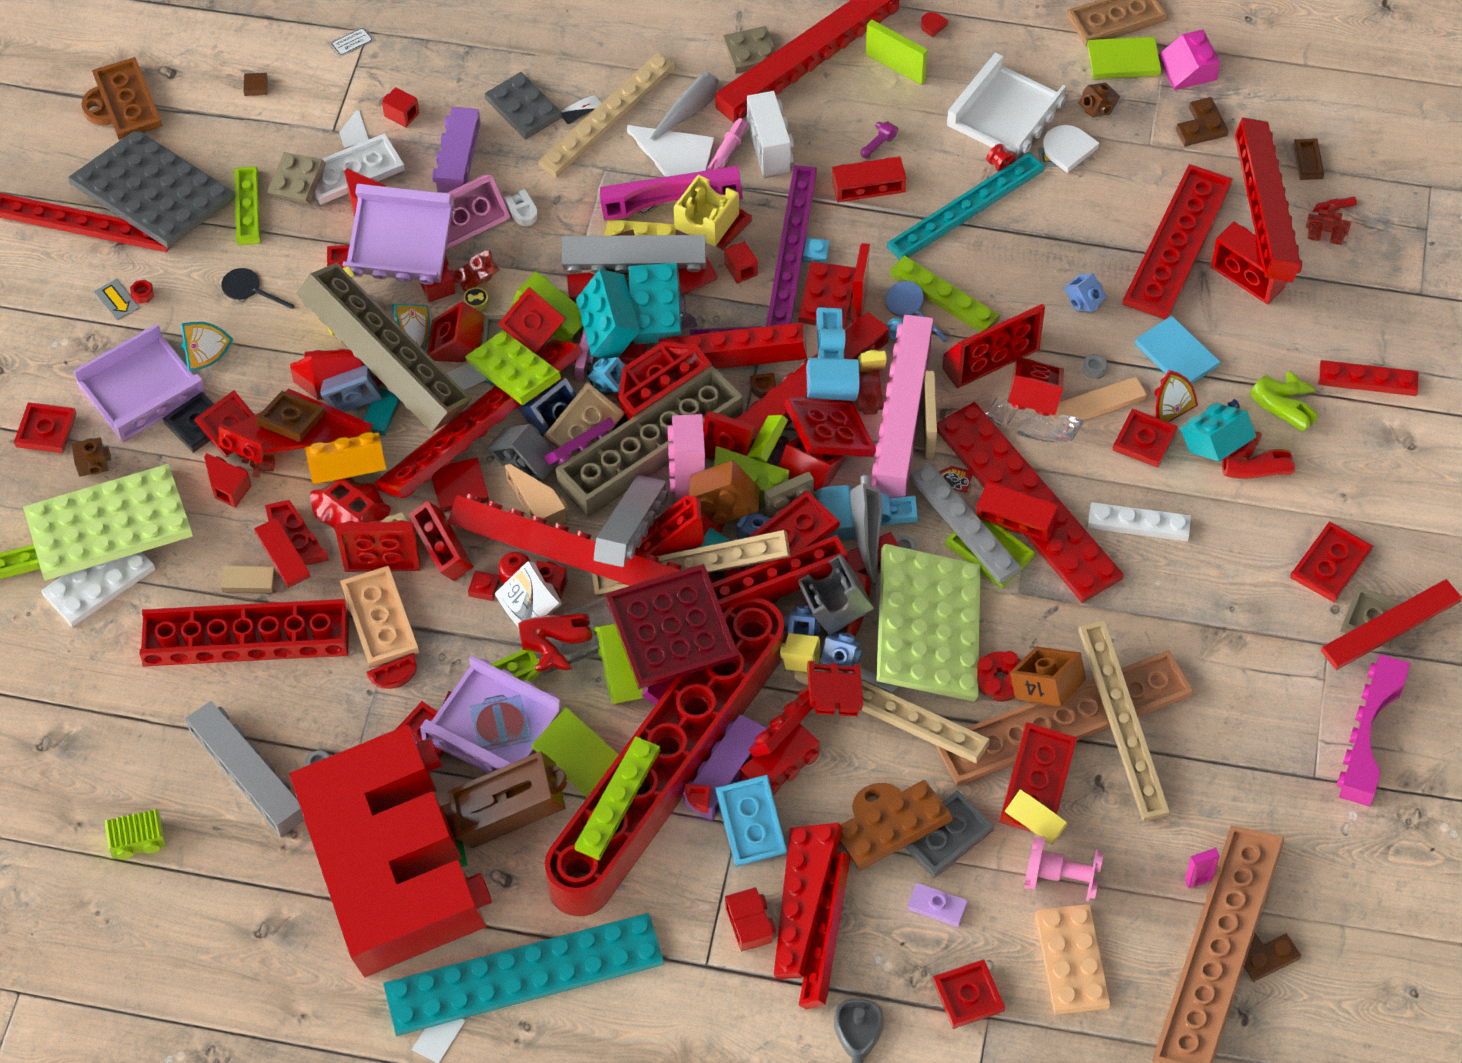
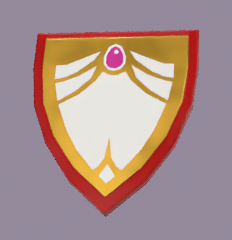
[1154,370,1198,422]

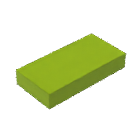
[747,415,788,462]

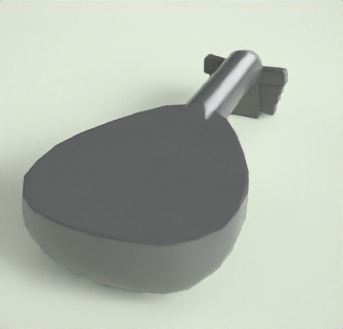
[834,999,884,1063]

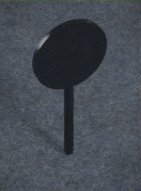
[221,268,294,309]

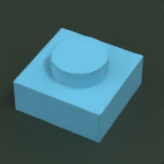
[803,237,830,263]

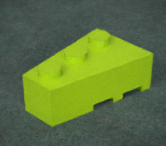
[509,271,584,343]
[714,446,789,506]
[593,623,644,704]

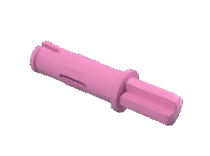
[707,118,748,170]

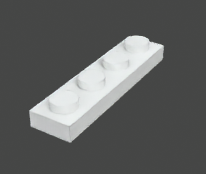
[1088,502,1191,542]

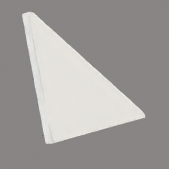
[627,125,714,176]

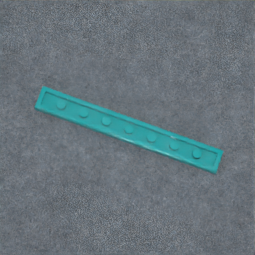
[887,152,1045,260]

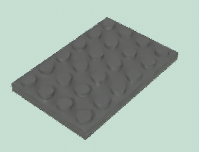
[69,130,235,248]

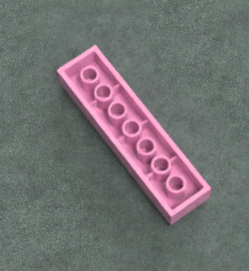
[872,314,933,498]

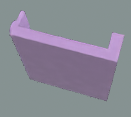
[343,184,454,285]
[73,324,206,442]
[420,655,561,773]

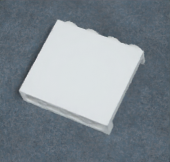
[947,52,1067,160]

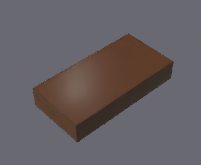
[1293,138,1324,180]

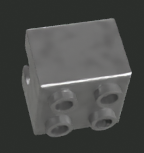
[798,554,874,635]

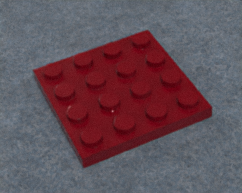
[605,564,739,689]

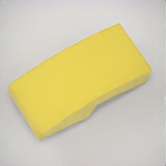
[858,350,887,372]
[1005,790,1068,845]

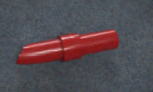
[1312,196,1357,212]

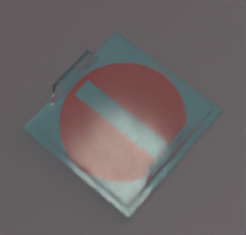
[469,695,531,751]

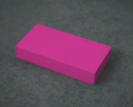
[1184,848,1220,889]

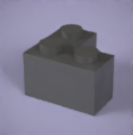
[487,424,558,481]

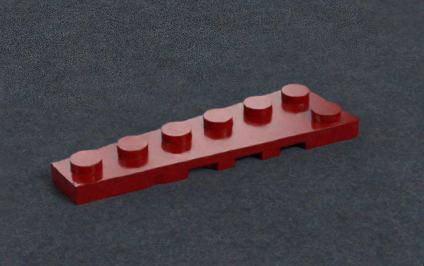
[774,822,843,979]

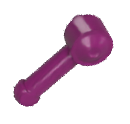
[860,121,898,158]

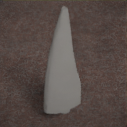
[650,71,719,140]
[850,475,882,584]

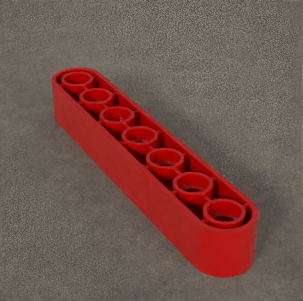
[545,597,784,916]

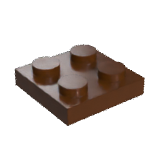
[256,391,325,442]

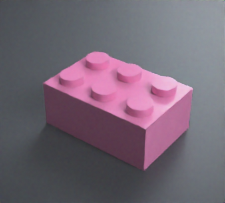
[667,414,705,503]

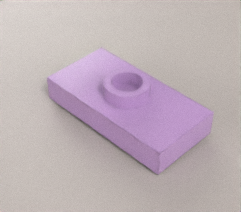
[907,883,968,927]

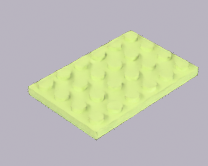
[23,464,193,581]
[877,544,980,702]

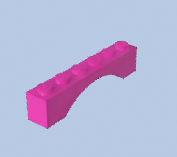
[600,166,743,221]
[1337,654,1410,807]

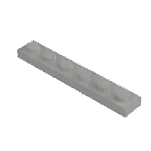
[910,463,1021,584]

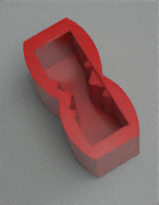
[724,887,776,952]

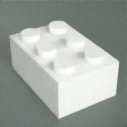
[747,91,794,178]

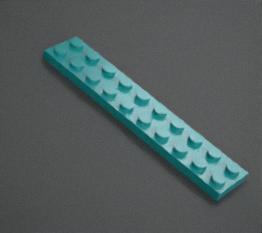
[383,913,664,1036]

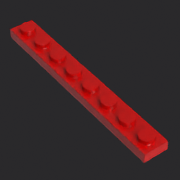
[0,193,170,253]

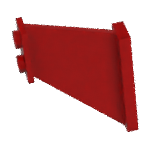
[218,388,373,464]

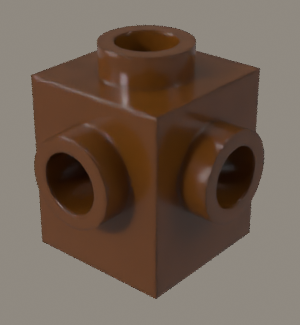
[1078,82,1120,117]
[71,437,112,477]

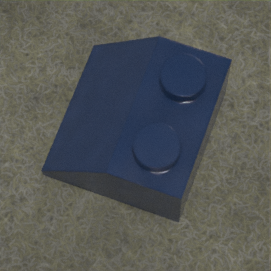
[518,378,577,437]

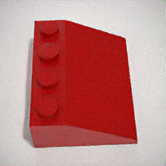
[942,304,1045,389]

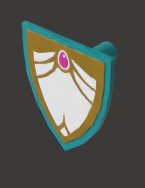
[392,303,430,351]
[181,321,233,371]

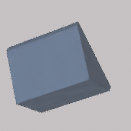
[320,365,383,412]

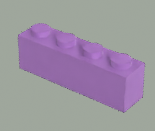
[432,107,481,193]
[683,714,767,821]

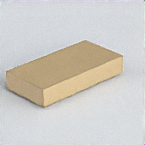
[221,566,275,593]

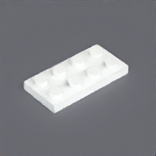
[314,133,405,205]
[41,552,155,628]

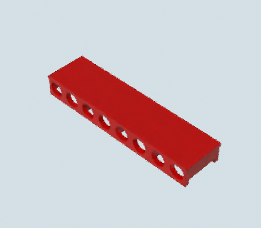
[139,599,349,667]

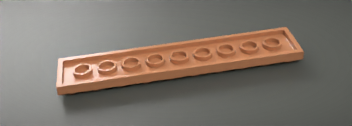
[934,650,1193,787]
[1152,825,1284,1063]

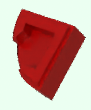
[685,783,711,814]

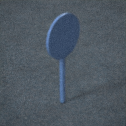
[886,281,948,342]

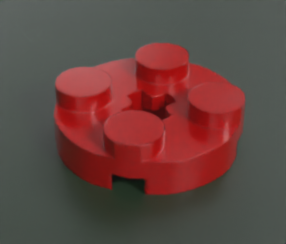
[977,651,1021,702]

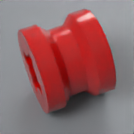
[986,143,1016,172]

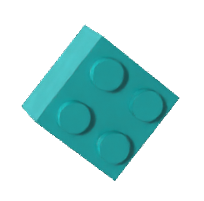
[1180,403,1256,461]

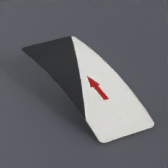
[561,95,602,124]

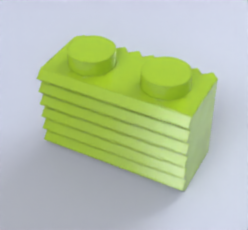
[105,809,166,860]

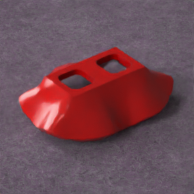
[310,477,391,530]

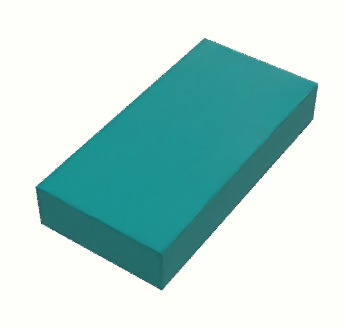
[364,388,401,436]

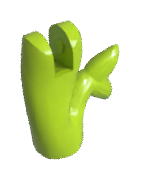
[1250,371,1319,432]

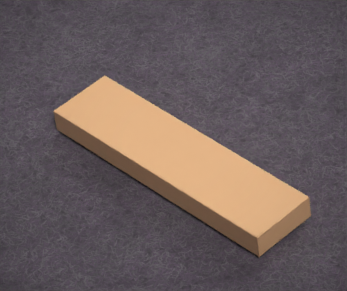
[1049,377,1147,429]

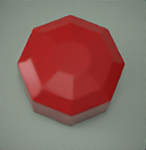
[130,280,154,304]

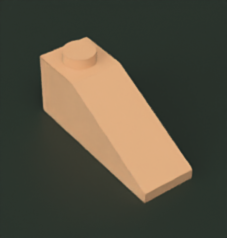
[505,464,568,527]

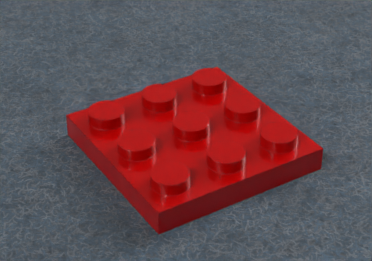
[784,397,876,457]
[335,520,421,572]

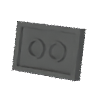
[485,72,562,140]
[904,790,994,878]

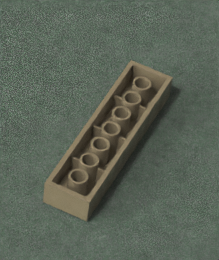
[296,263,472,432]
[556,366,743,517]

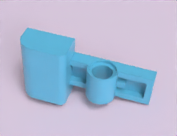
[806,308,859,401]
[815,485,918,540]

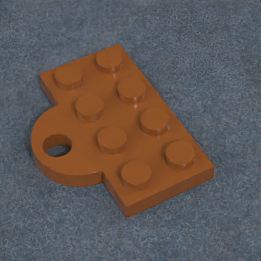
[81,57,162,140]
[839,779,953,871]

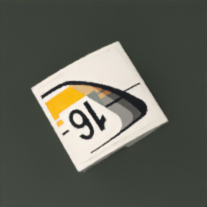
[495,561,562,626]

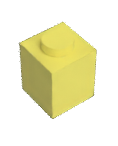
[780,633,822,672]

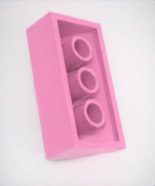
[446,175,511,250]

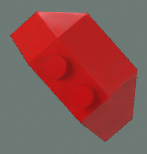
[618,342,712,417]
[290,353,382,400]
[635,495,704,557]

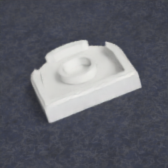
[1043,125,1099,173]

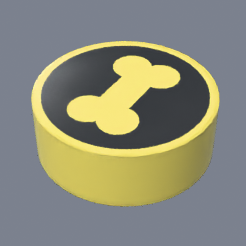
[464,288,488,311]

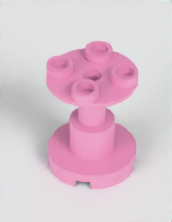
[1024,835,1103,902]

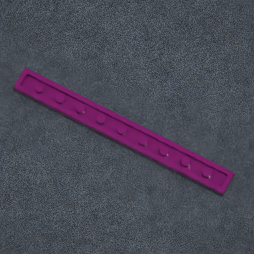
[766,165,817,326]

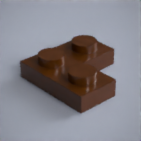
[1176,97,1228,147]
[1244,933,1301,982]

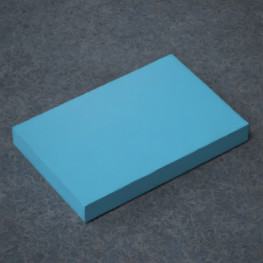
[1135,315,1220,384]
[715,775,787,867]

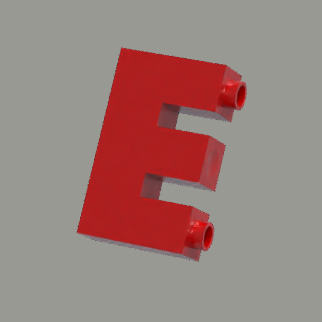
[289,724,493,978]

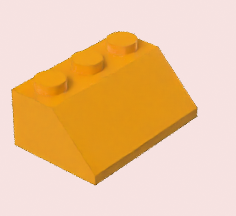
[305,433,386,485]

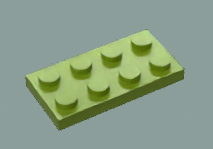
[465,330,561,405]

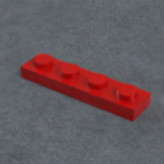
[1318,360,1419,396]
[748,686,813,758]

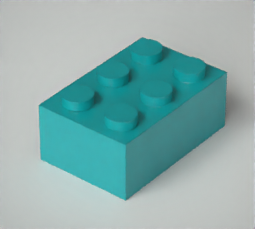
[628,263,682,344]
[576,269,640,359]

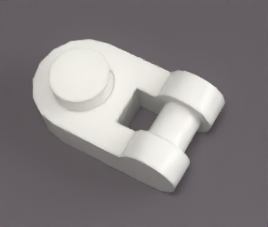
[502,189,538,226]

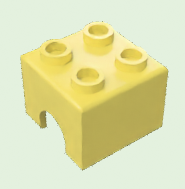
[674,175,739,247]

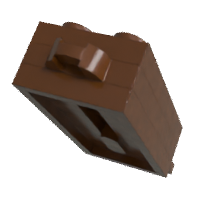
[442,751,567,848]

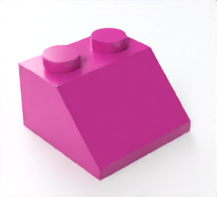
[1158,29,1220,90]

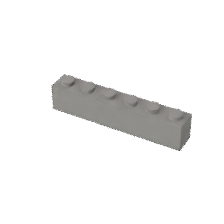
[562,235,706,273]
[594,475,669,567]
[185,701,304,837]

